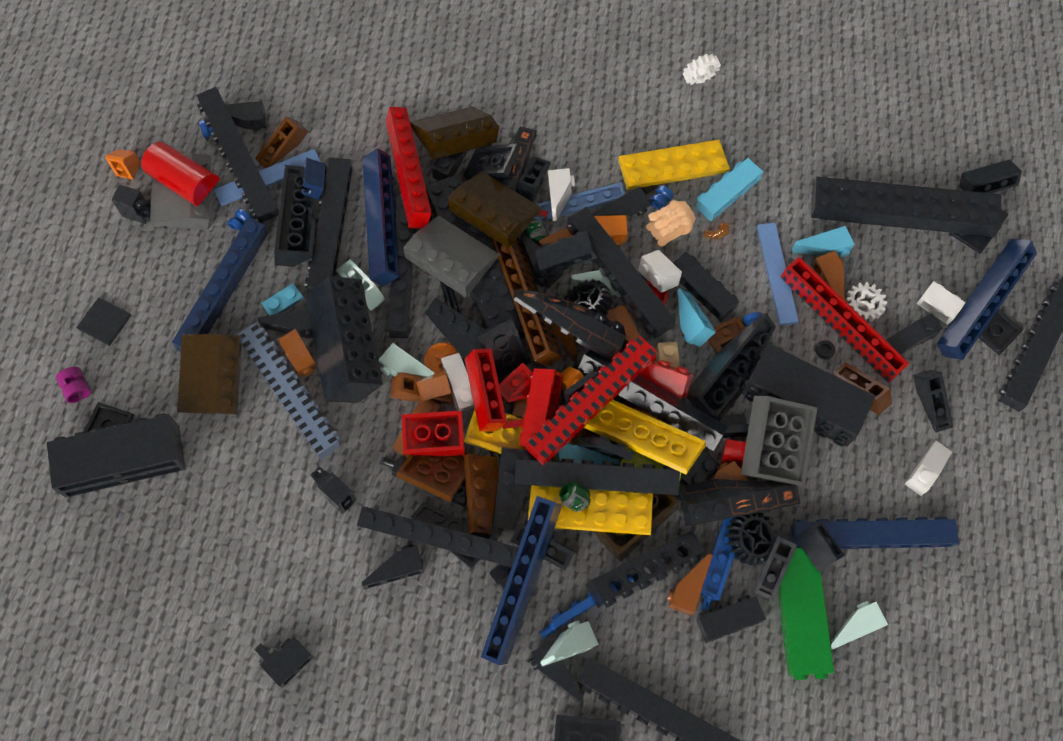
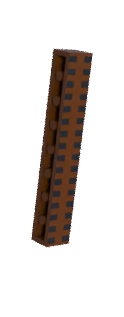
[491,237,563,366]

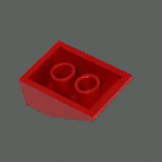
[401,410,465,456]

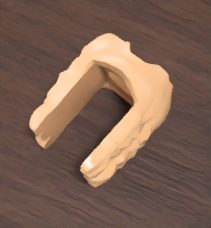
[645,200,696,247]

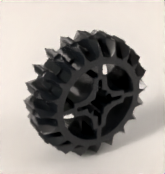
[564,279,613,315]
[725,512,777,566]

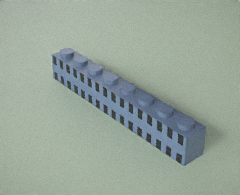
[237,323,341,460]

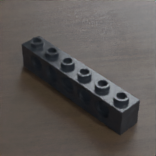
[586,530,705,608]

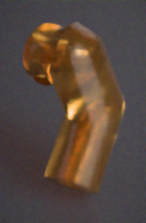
[703,223,730,240]

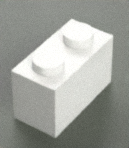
[638,250,682,293]
[916,281,966,325]

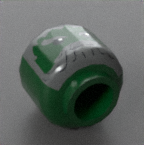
[523,218,549,246]
[559,482,591,512]

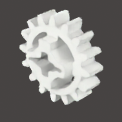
[683,54,721,85]
[845,282,887,322]

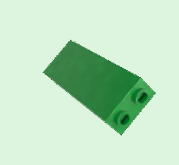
[777,548,834,680]

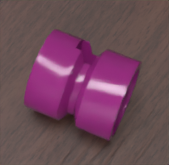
[55,367,91,403]

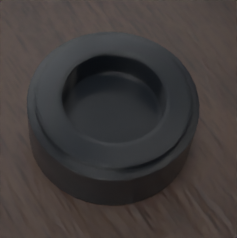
[815,340,835,359]

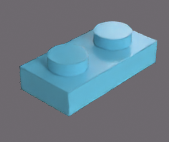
[261,283,304,315]

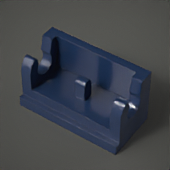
[302,157,326,201]

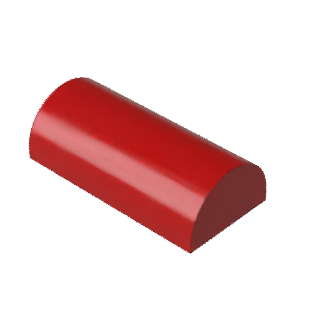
[141,142,220,207]

